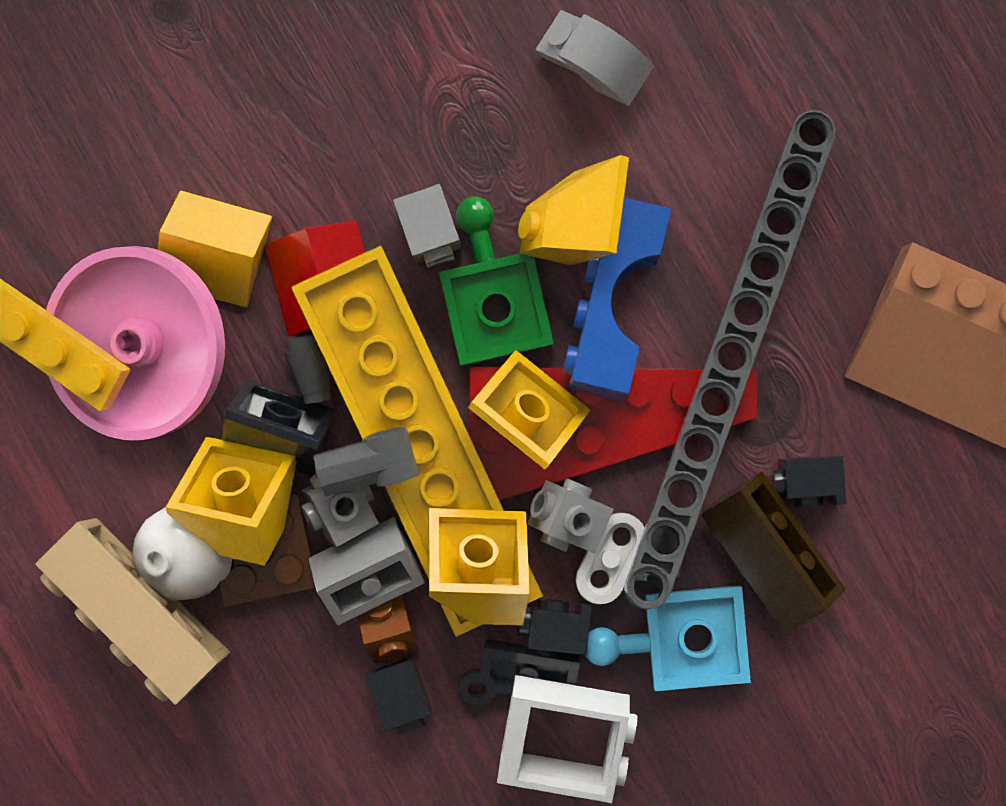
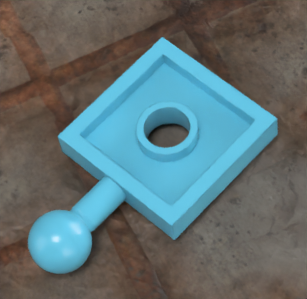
[585,585,751,691]

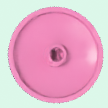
[46,246,225,440]

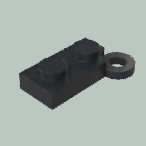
[458,639,580,707]

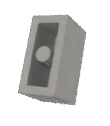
[393,184,461,268]
[308,516,425,625]

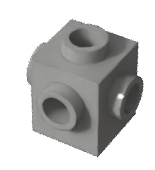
[301,474,379,547]
[527,478,614,553]

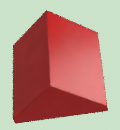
[265,221,365,337]

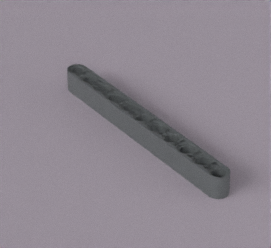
[624,110,836,610]

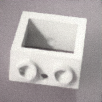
[497,675,637,803]

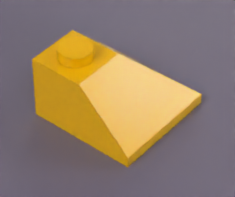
[518,155,629,265]
[166,437,296,566]
[428,508,529,625]

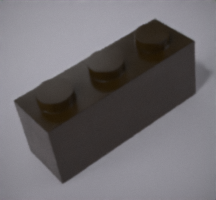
[700,471,846,633]

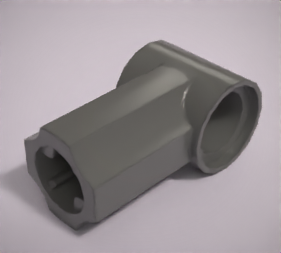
[314,426,419,497]

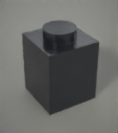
[365,655,432,734]

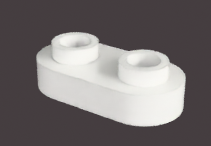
[576,513,644,604]

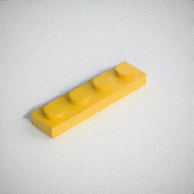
[0,279,131,412]

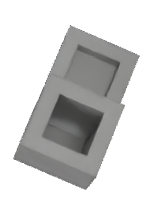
[535,10,654,106]

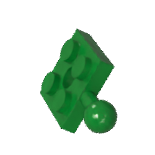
[439,196,554,366]

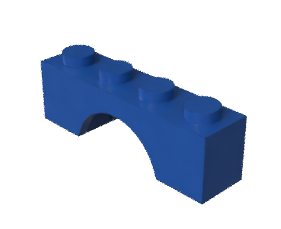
[562,197,671,402]

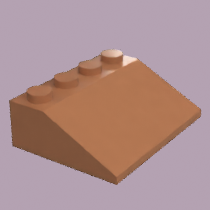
[844,242,1006,449]

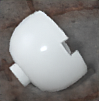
[132,507,232,601]

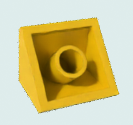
[158,191,273,308]
[468,350,590,469]

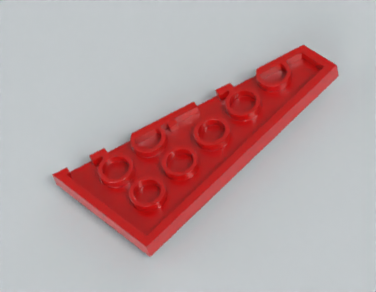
[470,367,757,501]

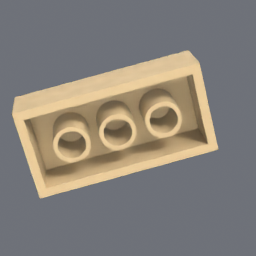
[35,518,231,705]

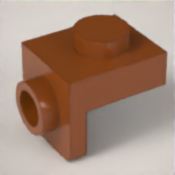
[358,594,419,663]

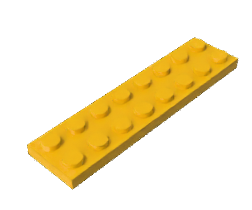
[291,245,543,637]

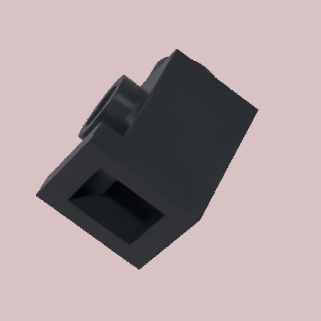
[772,455,847,507]
[517,599,592,655]

